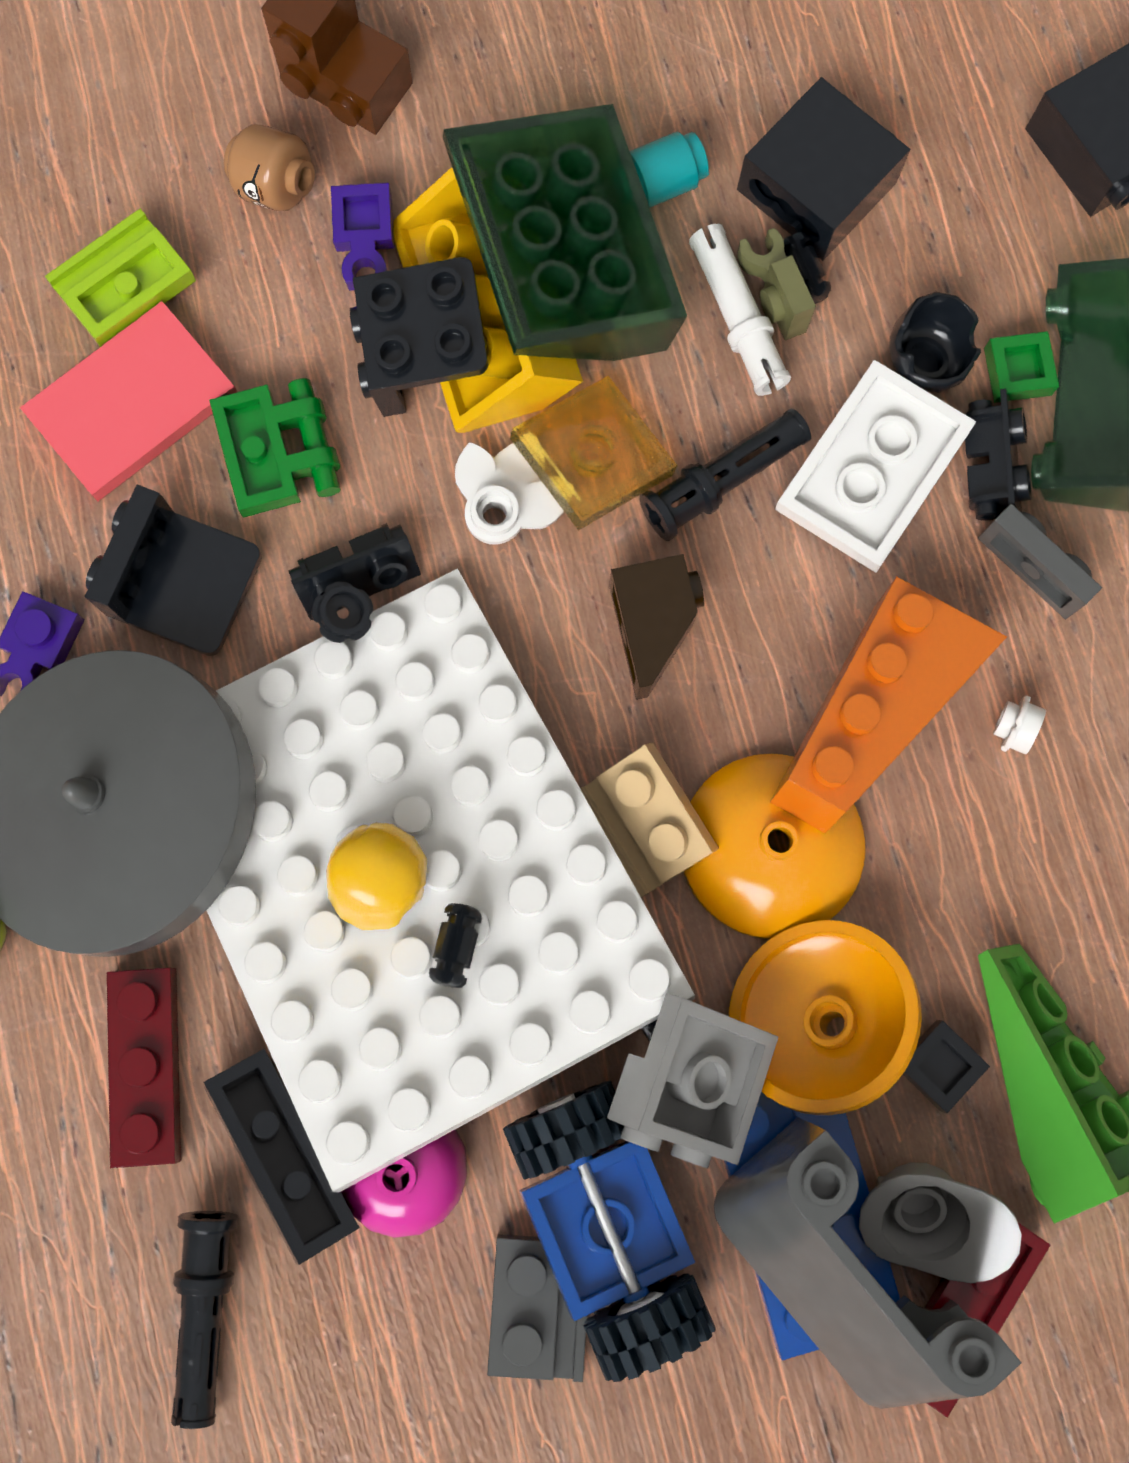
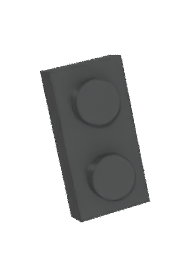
[978,504,1103,620]

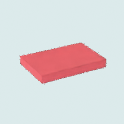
[20,301,237,502]

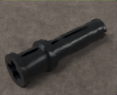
[639,408,811,541]
[171,1211,238,1429]

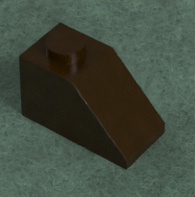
[609,554,704,700]

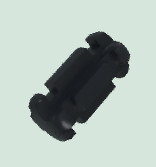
[783,232,831,304]
[429,903,482,988]

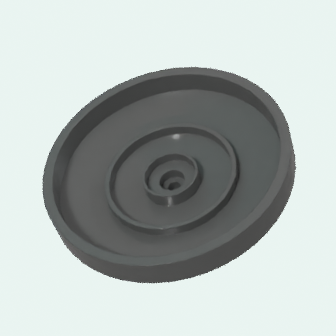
[0,650,256,957]

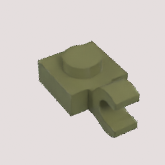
[737,228,816,341]

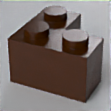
[261,0,413,135]

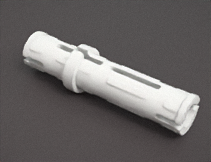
[689,224,791,396]

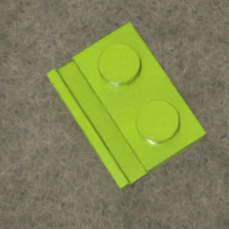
[45,208,196,347]

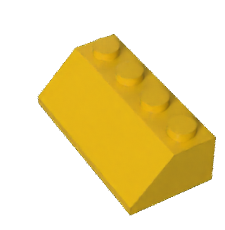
[393,158,583,433]

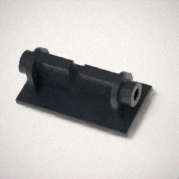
[965,388,1032,521]
[288,523,421,621]

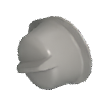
[859,1162,1022,1283]

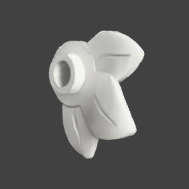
[455,437,573,544]

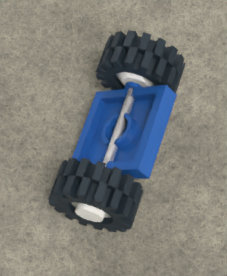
[503,1081,716,1382]

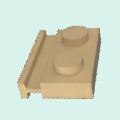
[580,743,719,897]

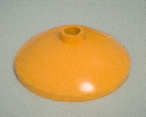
[683,754,865,939]
[729,920,922,1115]

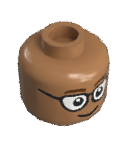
[224,124,315,211]

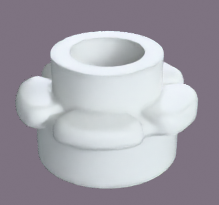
[993,695,1046,754]

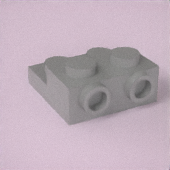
[607,993,779,1168]

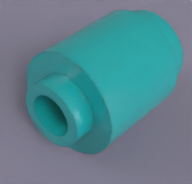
[618,131,709,210]

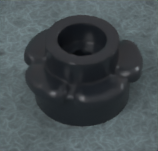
[311,582,373,643]

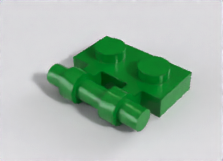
[209,378,341,518]

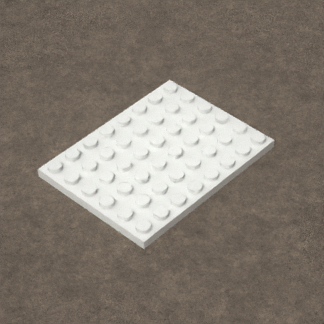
[206,568,695,1193]

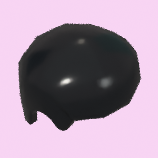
[889,291,981,393]

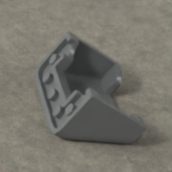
[713,1117,1022,1409]

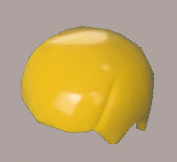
[326,822,427,930]

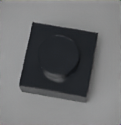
[903,1020,990,1113]

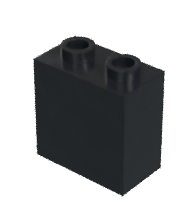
[1025,43,1129,217]
[737,77,911,261]

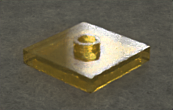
[510,376,678,531]

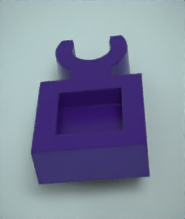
[331,183,394,291]
[0,591,85,696]

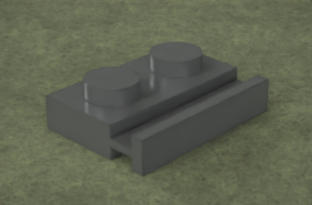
[487,1234,587,1382]

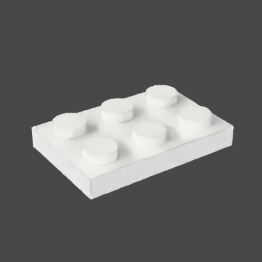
[775,360,976,573]

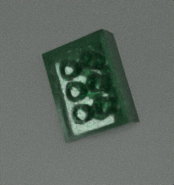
[442,104,687,361]

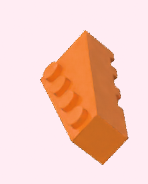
[770,576,1007,833]

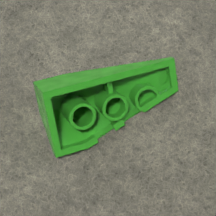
[978,944,1129,1224]

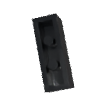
[203,1049,360,1265]

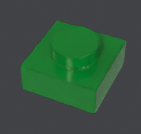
[984,331,1059,403]

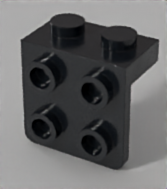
[350,257,489,417]
[84,484,262,656]

